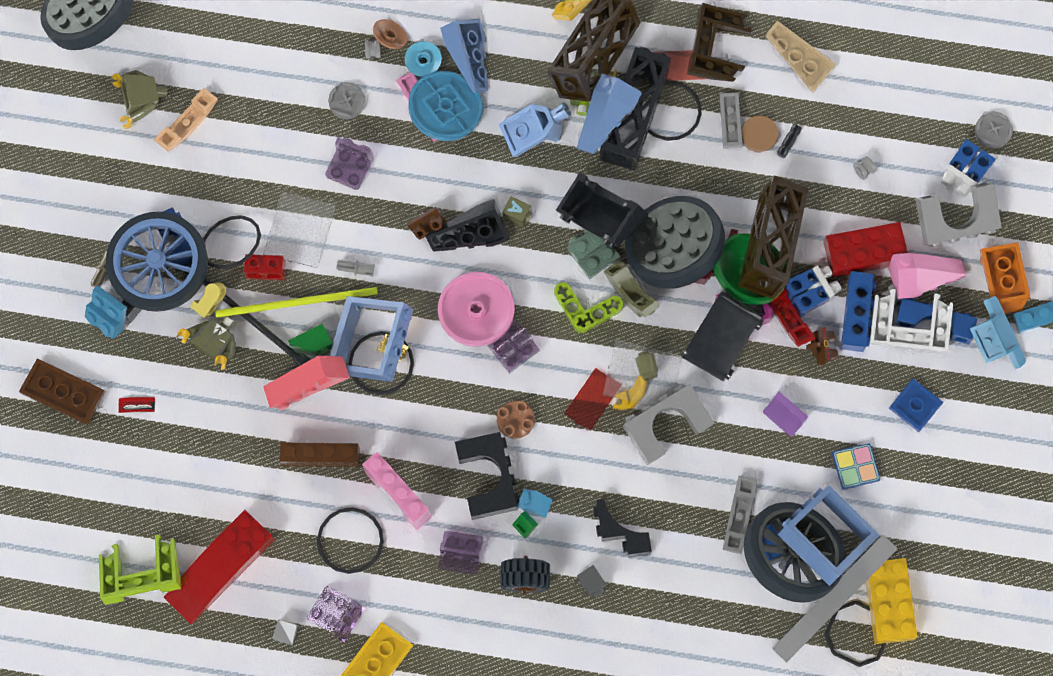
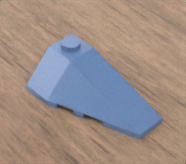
[440,19,488,93]

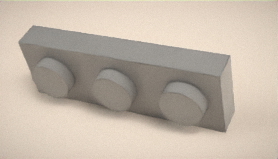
[719,93,742,149]

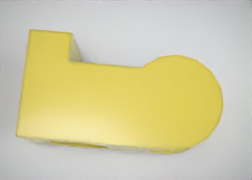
[190,282,226,318]

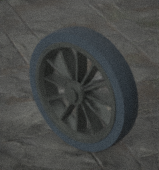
[744,502,846,603]

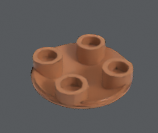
[496,401,535,439]

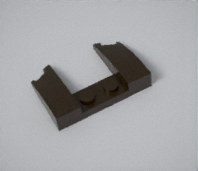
[687,3,751,82]

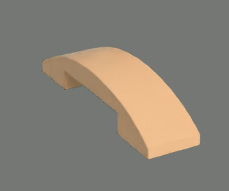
[154,88,218,152]

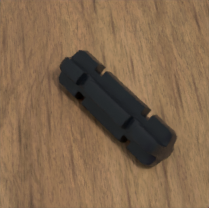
[777,124,802,158]

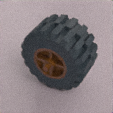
[500,556,550,596]

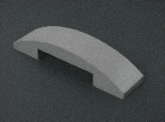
[722,476,758,555]

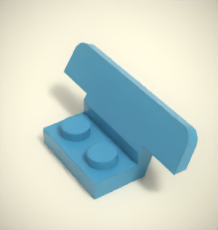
[970,296,1026,370]

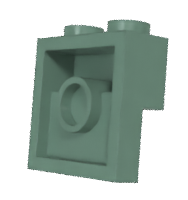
[567,230,620,280]

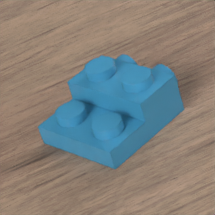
[85,285,127,339]

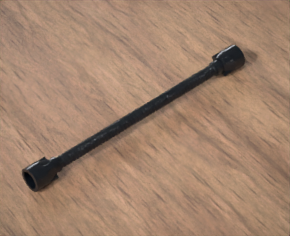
[183,262,311,367]

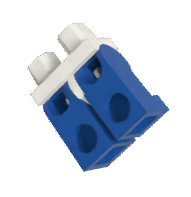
[941,139,996,197]
[785,265,842,317]

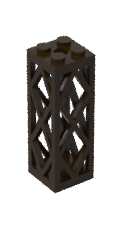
[547,0,641,102]
[738,175,809,300]

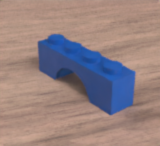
[894,298,978,345]

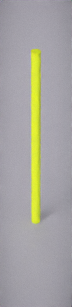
[215,287,378,318]

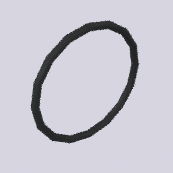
[639,81,702,141]
[203,215,261,269]
[348,331,414,395]
[317,507,384,574]

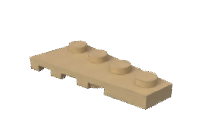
[765,21,836,93]

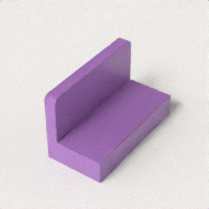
[763,391,808,437]

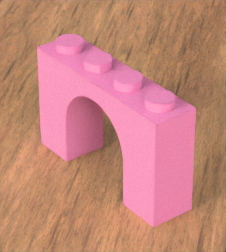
[362,452,431,531]

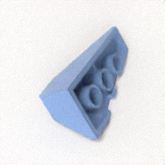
[577,74,642,154]

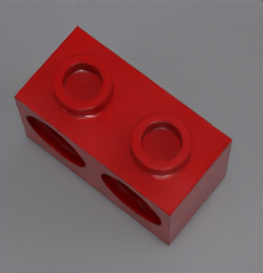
[244,254,286,280]

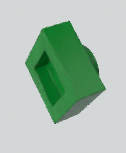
[512,511,538,539]

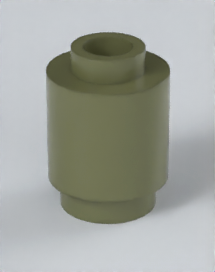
[635,351,658,381]

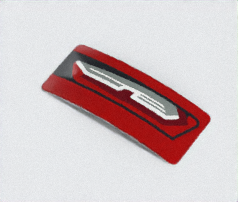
[118,397,155,413]

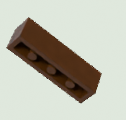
[279,442,360,467]

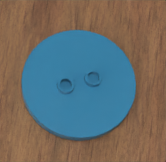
[408,71,483,141]

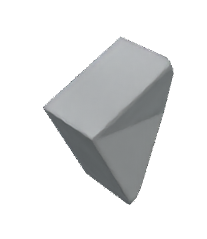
[272,619,299,646]

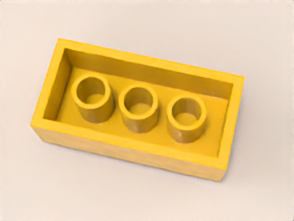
[866,558,917,644]

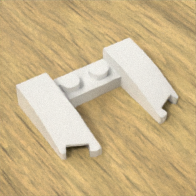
[870,289,953,353]

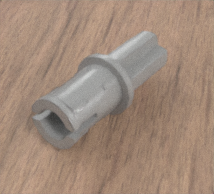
[336,260,375,277]

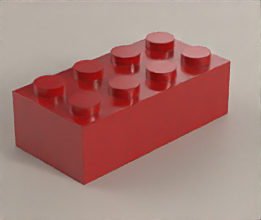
[823,222,908,278]

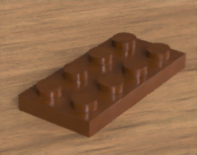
[19,358,106,426]

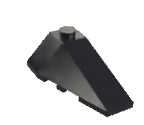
[426,199,510,252]

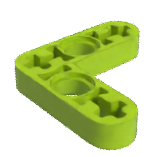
[554,282,623,333]

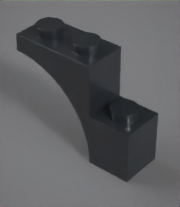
[593,499,652,558]

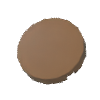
[741,116,778,153]

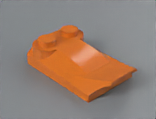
[979,242,1031,314]

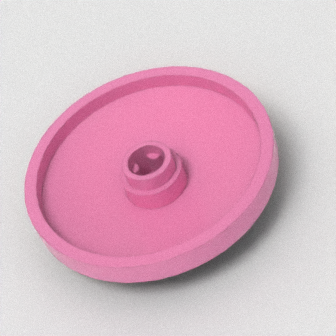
[438,272,515,347]

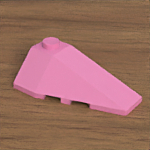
[888,253,967,299]

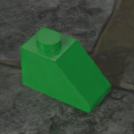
[288,324,333,356]

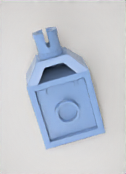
[499,103,571,157]

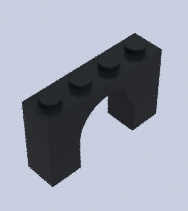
[455,432,520,520]

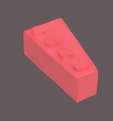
[263,356,350,410]

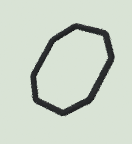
[825,601,887,667]

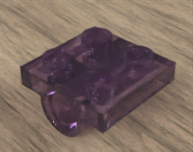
[487,320,540,374]

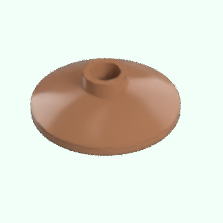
[373,19,407,49]

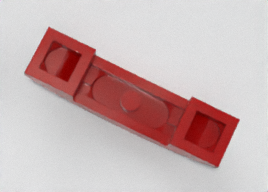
[769,288,815,347]

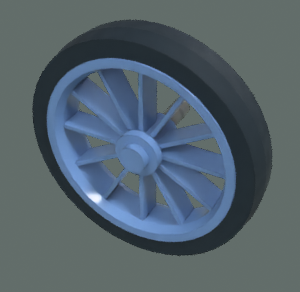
[106,212,208,312]

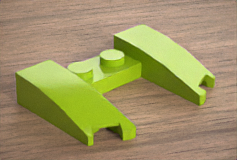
[99,535,181,605]

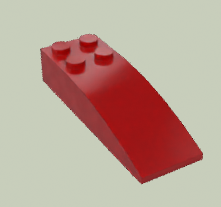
[163,510,275,625]

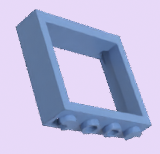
[329,296,413,382]
[778,485,880,586]

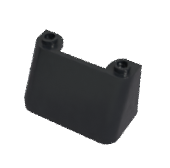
[555,172,649,248]
[682,291,764,382]

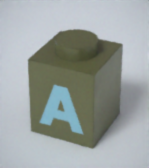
[502,196,533,227]

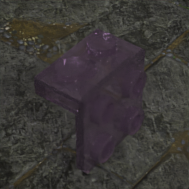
[325,137,374,190]
[307,586,365,642]

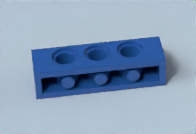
[841,271,876,352]

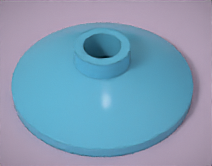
[405,41,442,77]

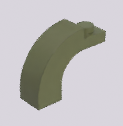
[603,261,660,317]

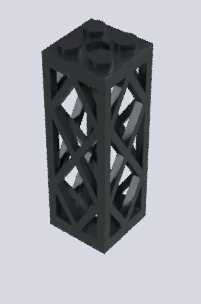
[599,47,671,171]

